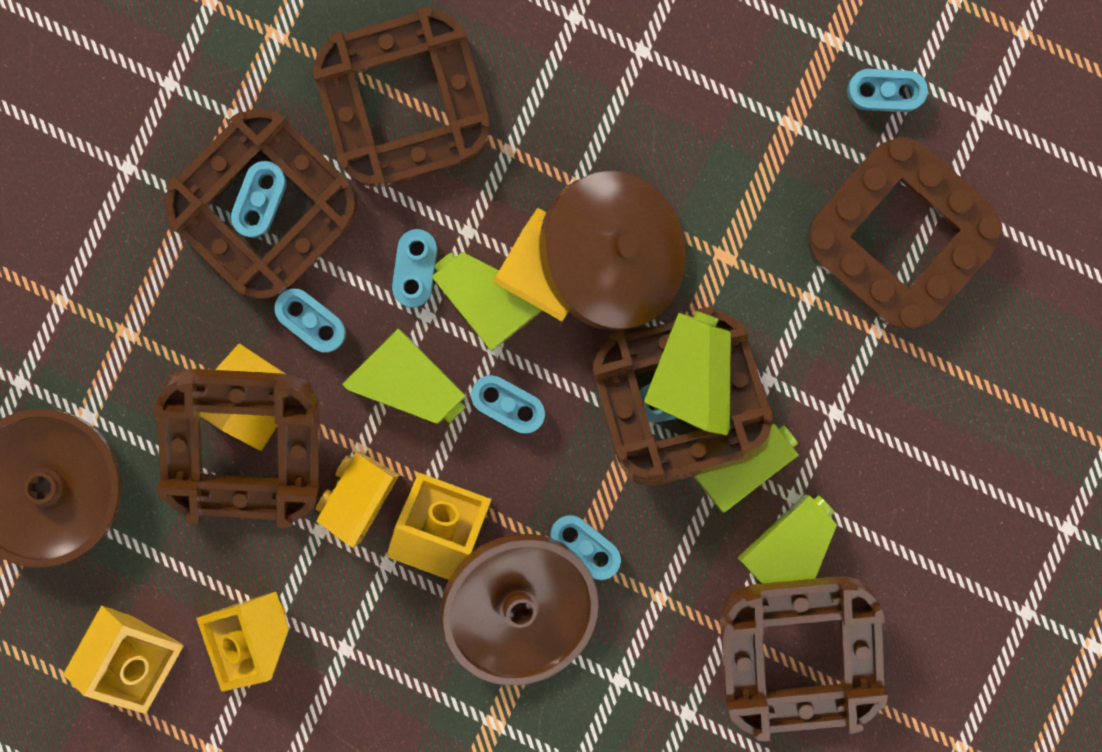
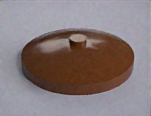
[539,171,686,330]
[0,409,122,567]
[440,534,598,685]

